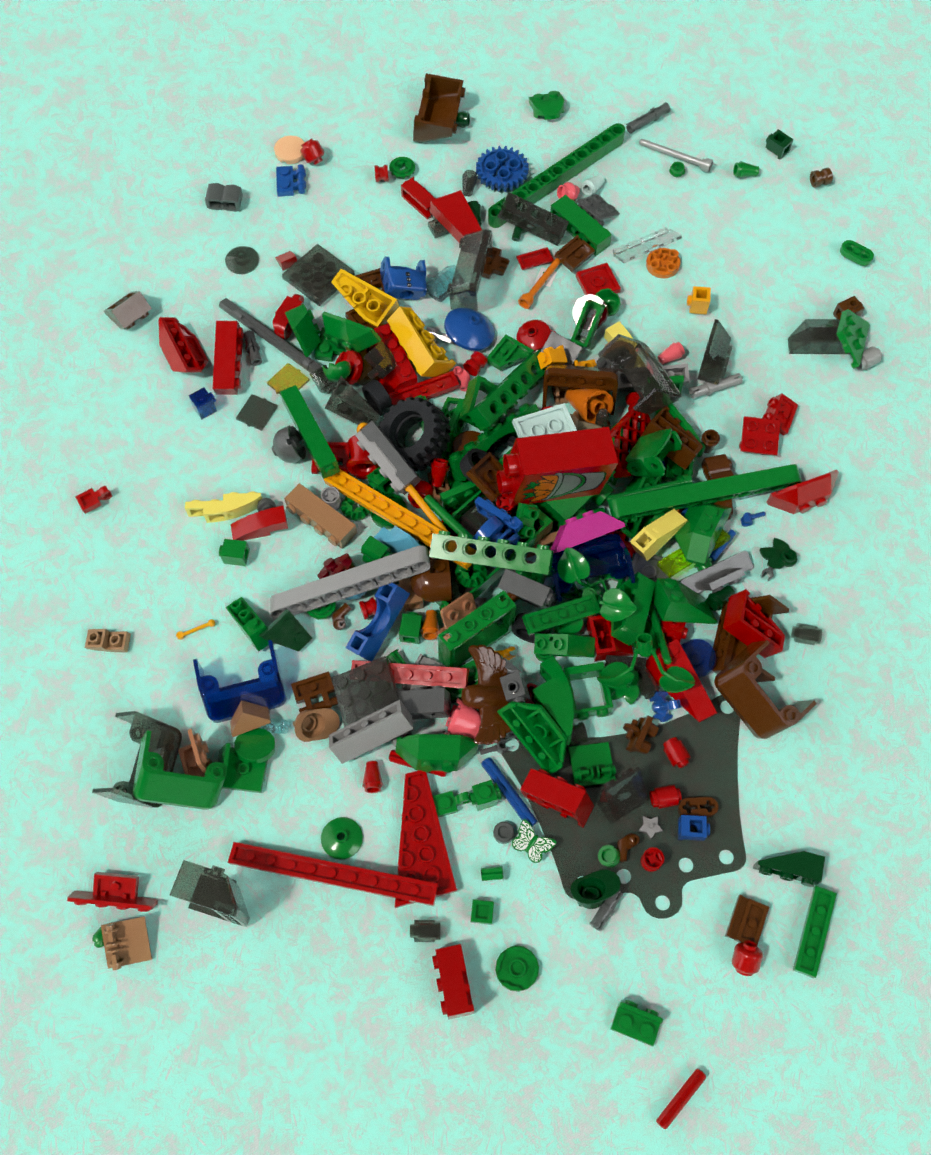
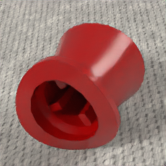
[347,435,380,480]

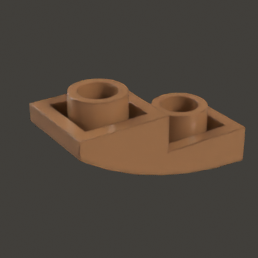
[84,629,131,652]

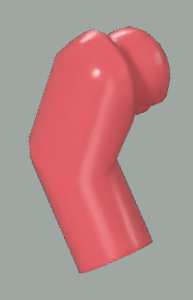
[453,366,470,392]

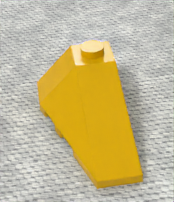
[331,269,399,327]

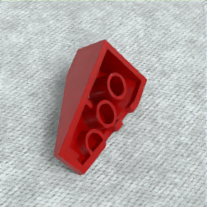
[644,639,717,723]

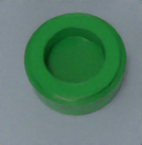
[598,845,620,867]

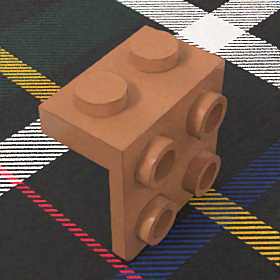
[437,592,477,641]
[178,728,212,777]

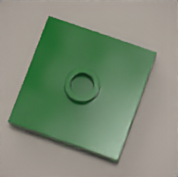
[222,747,268,793]

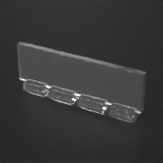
[613,227,682,263]

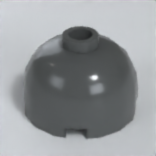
[272,425,306,463]

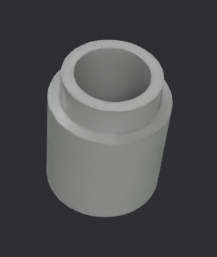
[856,346,882,370]

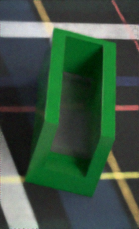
[571,299,606,349]

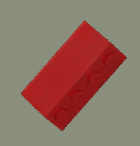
[371,323,418,394]

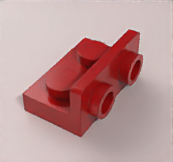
[762,393,798,435]

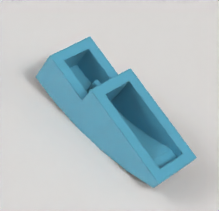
[374,526,421,553]

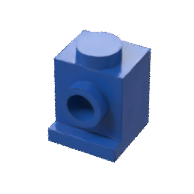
[678,815,710,841]

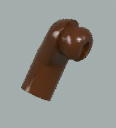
[332,603,352,630]

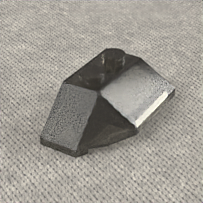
[787,319,850,354]

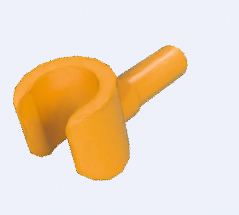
[494,646,516,660]

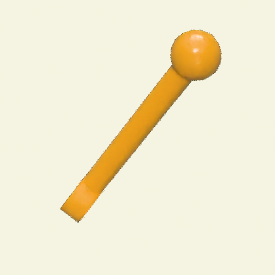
[176,619,215,640]

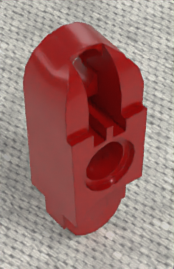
[273,294,304,340]

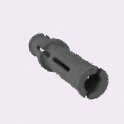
[626,102,670,133]

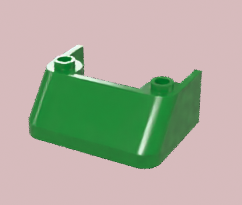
[133,730,231,810]

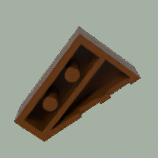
[640,406,703,470]

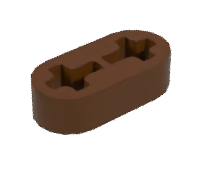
[678,797,719,818]

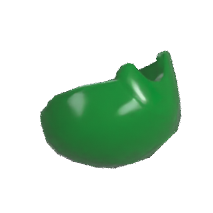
[595,288,621,317]
[322,361,351,383]

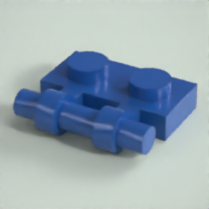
[276,164,306,197]

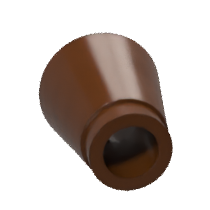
[702,429,720,453]

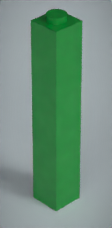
[280,385,340,479]

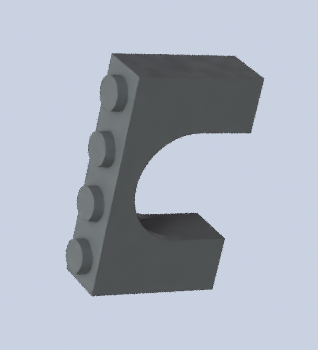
[498,569,558,609]

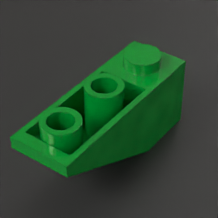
[226,597,273,652]

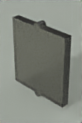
[236,394,278,431]

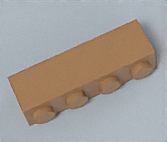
[284,483,357,549]

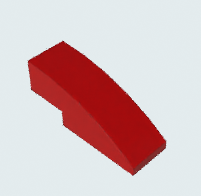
[231,505,288,541]

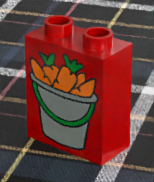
[496,427,618,506]

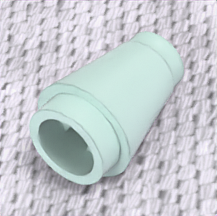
[582,175,605,196]

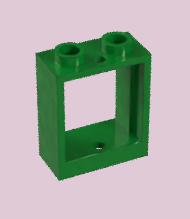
[459,375,501,432]
[534,634,595,658]
[563,662,613,721]

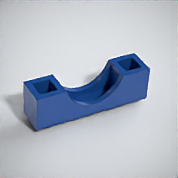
[345,583,410,661]

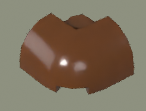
[410,559,451,602]

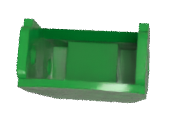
[626,428,682,477]

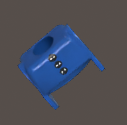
[380,256,427,300]

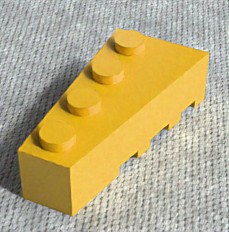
[387,306,456,377]

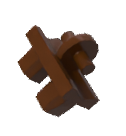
[623,715,659,754]

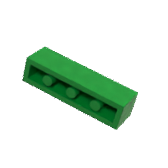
[550,195,612,256]

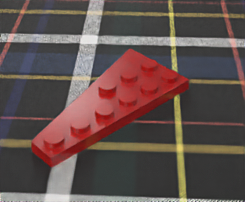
[395,770,457,909]

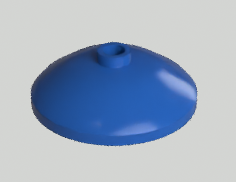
[444,308,495,351]

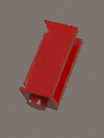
[401,177,436,220]

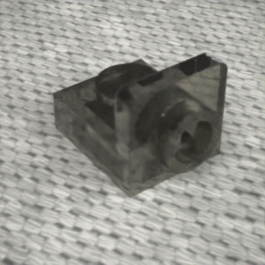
[310,365,339,394]

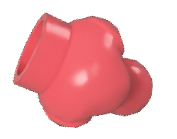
[557,182,580,201]

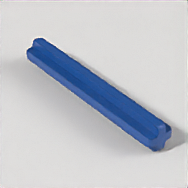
[481,757,537,827]

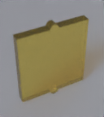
[267,363,310,394]

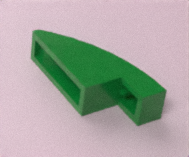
[532,656,574,745]

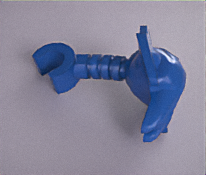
[650,691,681,722]

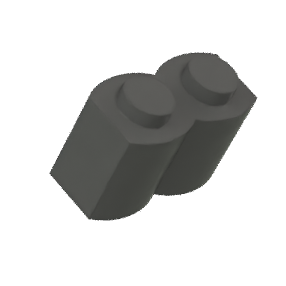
[205,183,243,212]

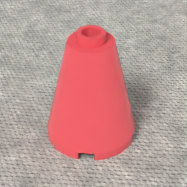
[443,698,493,744]

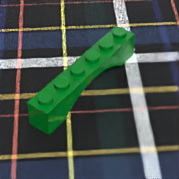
[447,403,539,481]

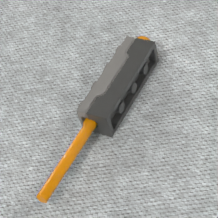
[355,421,451,535]

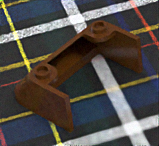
[542,364,618,415]
[709,595,789,682]
[714,640,817,739]

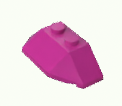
[551,510,625,554]

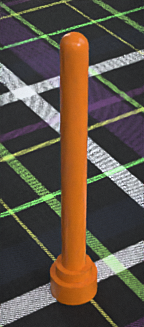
[518,258,561,309]

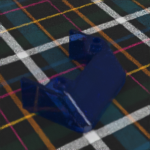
[549,534,636,602]
[193,640,287,723]

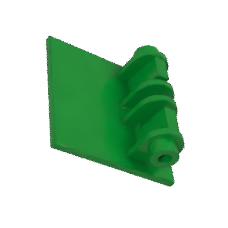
[568,742,616,786]

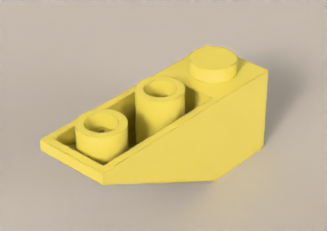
[630,509,688,561]

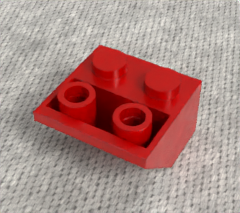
[586,615,633,662]

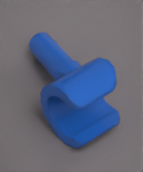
[741,511,765,527]

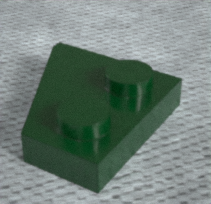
[259,609,312,652]

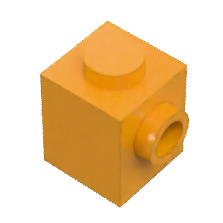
[687,286,711,314]

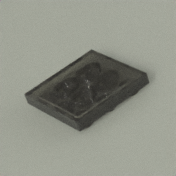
[282,244,355,306]
[332,656,400,727]

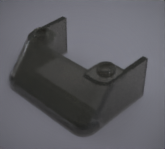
[447,229,493,311]
[598,334,681,414]
[92,711,182,808]
[170,860,250,927]

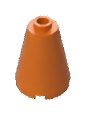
[566,387,614,425]

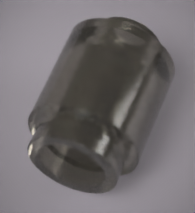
[791,623,822,645]
[410,920,441,942]

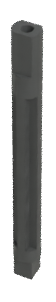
[219,298,322,377]

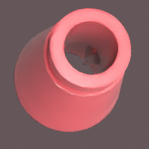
[658,342,685,365]

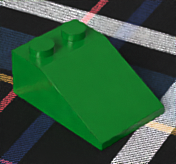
[652,578,717,624]

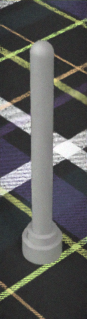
[639,139,713,173]

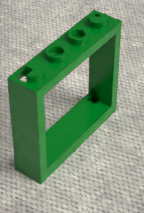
[438,590,516,668]

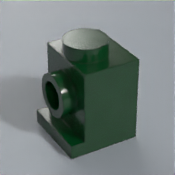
[765,129,794,160]

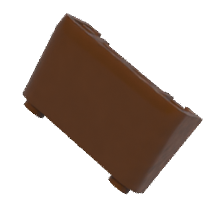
[413,73,466,143]

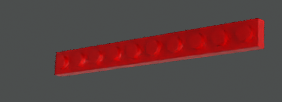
[228,842,439,907]

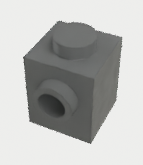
[500,671,530,703]

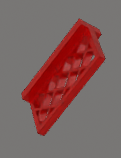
[610,401,651,478]

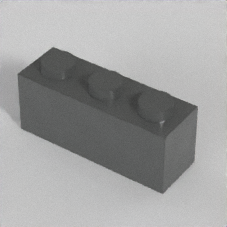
[387,686,451,720]

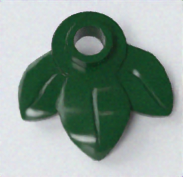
[759,538,797,569]

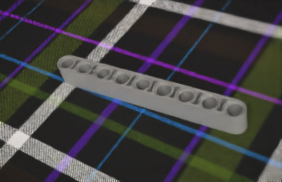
[270,546,430,619]

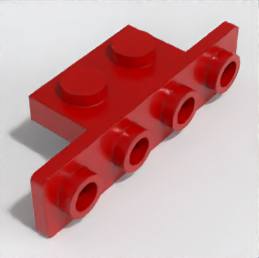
[67,872,158,912]

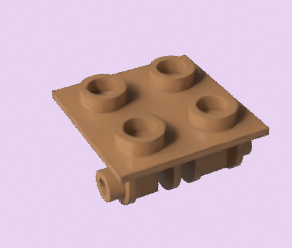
[101,916,152,970]

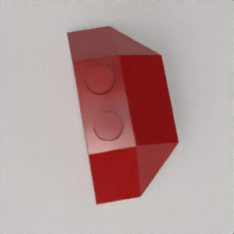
[159,317,209,373]
[767,469,839,514]

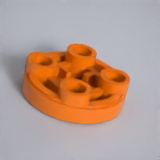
[646,246,681,278]

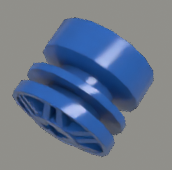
[469,516,521,568]

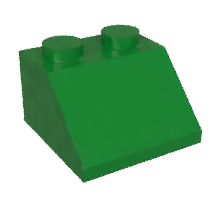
[285,304,321,357]

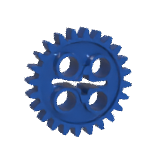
[476,146,529,192]

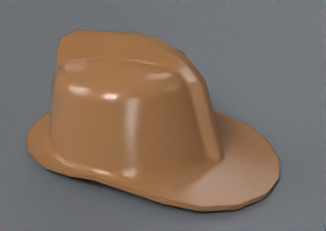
[293,708,340,742]

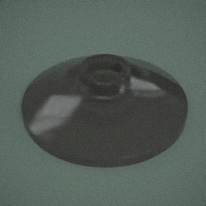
[225,246,259,274]

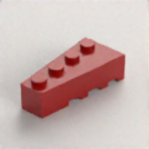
[212,321,244,395]

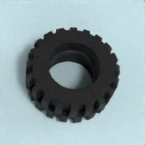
[379,397,451,471]

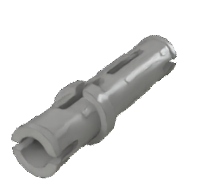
[689,373,743,399]

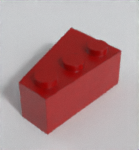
[723,589,785,658]
[520,768,594,828]
[432,944,474,1020]

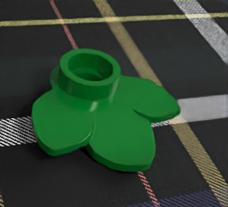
[609,669,640,705]

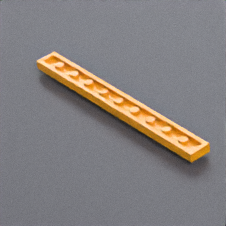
[323,469,476,570]

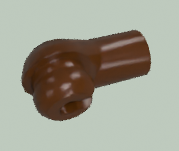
[617,833,640,862]

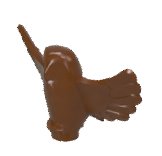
[461,645,511,745]

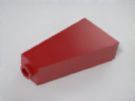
[429,190,487,254]

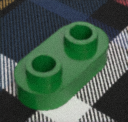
[840,240,874,266]

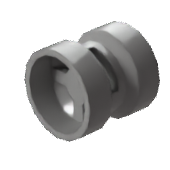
[321,487,341,510]

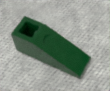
[753,851,825,887]

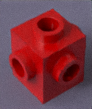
[660,621,689,643]

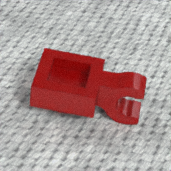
[75,486,113,514]

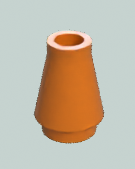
[420,610,439,640]

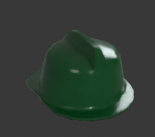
[570,870,621,909]

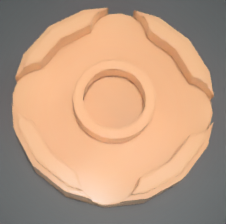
[274,135,305,164]

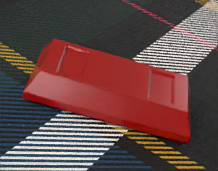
[516,247,554,270]

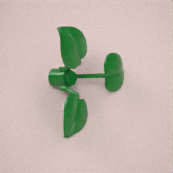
[553,547,637,635]
[597,620,695,693]

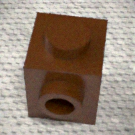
[833,296,865,322]

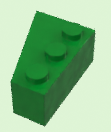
[611,572,656,646]

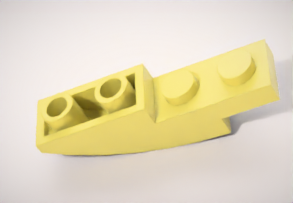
[185,491,263,523]

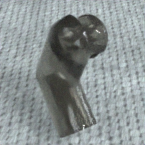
[595,408,613,430]

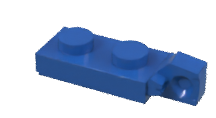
[475,497,523,533]

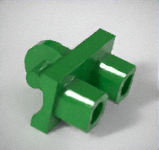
[512,502,540,539]

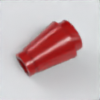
[431,458,450,487]
[362,761,383,793]

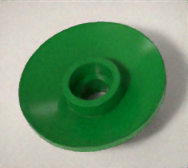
[321,817,363,860]

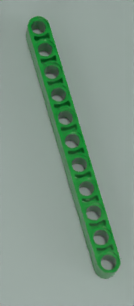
[488,123,625,228]
[608,464,802,521]

